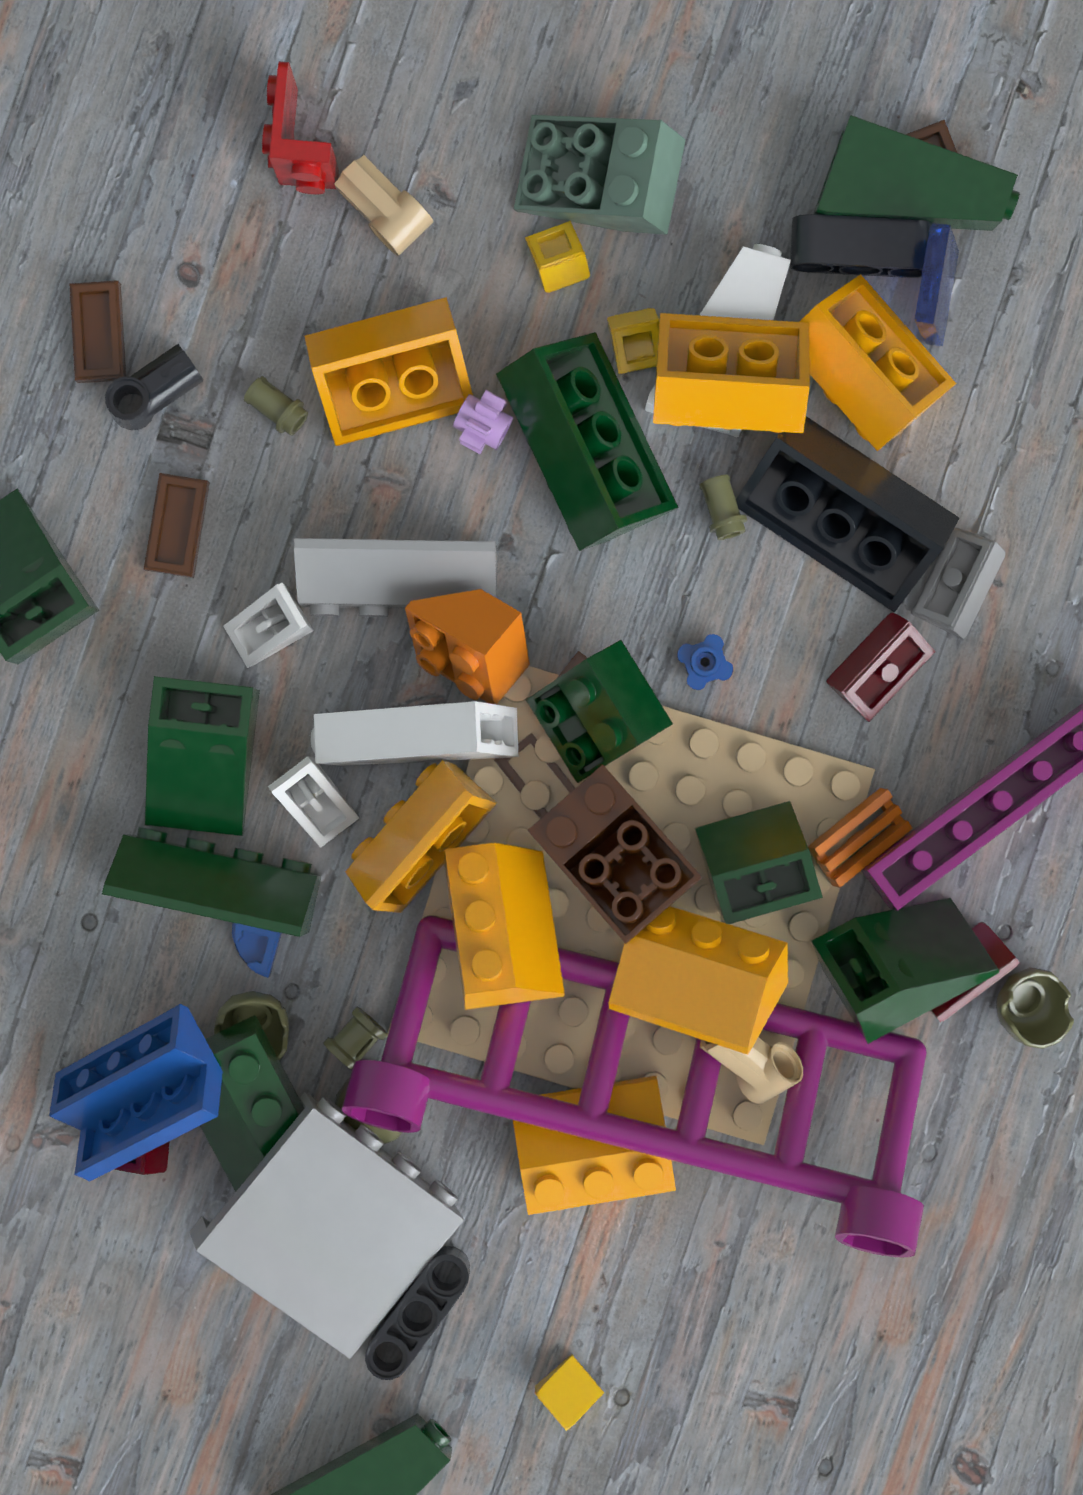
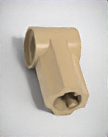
[334,155,434,256]
[700,1037,803,1104]

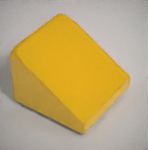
[525,221,590,293]
[607,308,659,374]
[535,1354,604,1431]

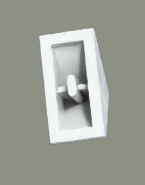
[223,582,314,668]
[268,756,359,848]

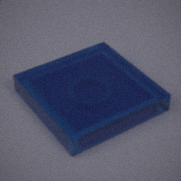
[914,223,959,346]

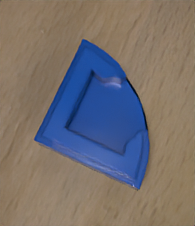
[232,923,282,978]

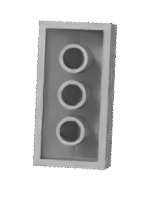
[294,538,498,617]

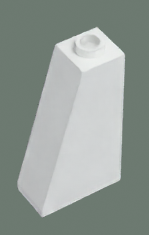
[645,244,791,437]
[311,701,519,766]

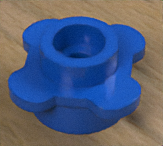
[677,634,733,690]

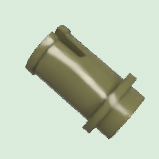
[244,376,308,435]
[699,474,747,540]

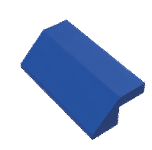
[49,1004,223,1181]

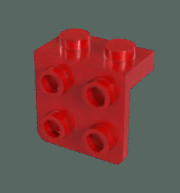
[262,61,339,195]

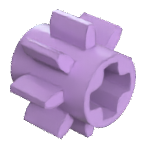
[453,390,513,454]

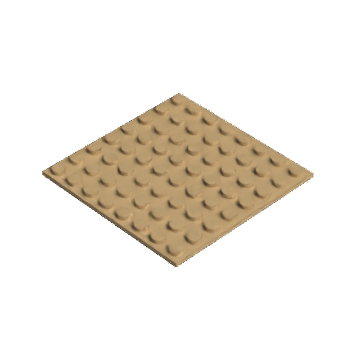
[388,666,875,1145]

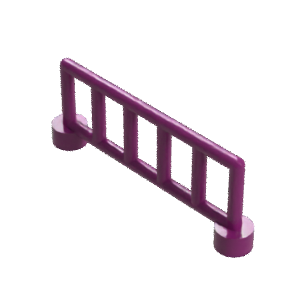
[341,916,927,1258]

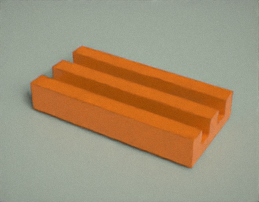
[808,788,913,888]

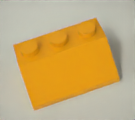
[799,274,957,451]
[304,297,473,446]
[653,313,810,433]
[345,760,497,913]
[445,843,565,1010]
[608,906,788,1055]
[513,1076,676,1215]

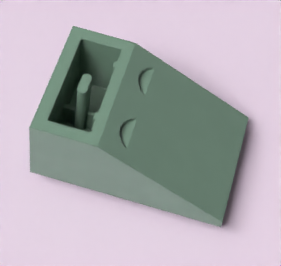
[514,115,686,235]

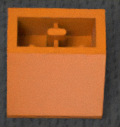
[405,589,530,705]

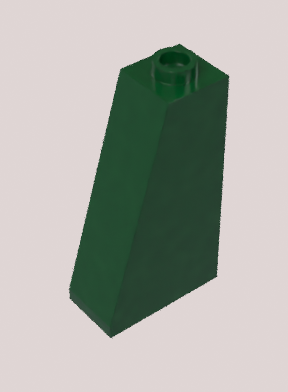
[813,115,1020,231]
[271,1413,452,1495]

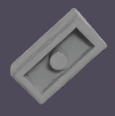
[912,527,1006,639]

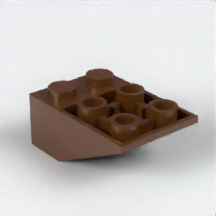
[527,765,702,944]

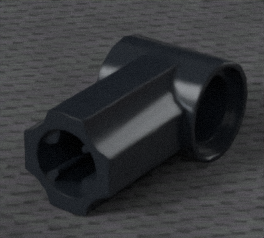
[105,344,203,430]

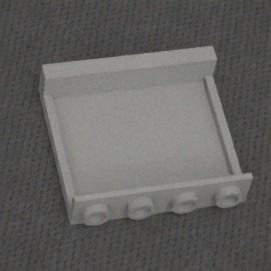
[189,1092,464,1359]

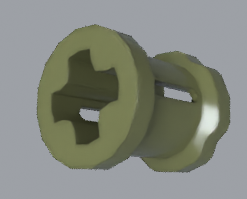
[323,1006,388,1070]

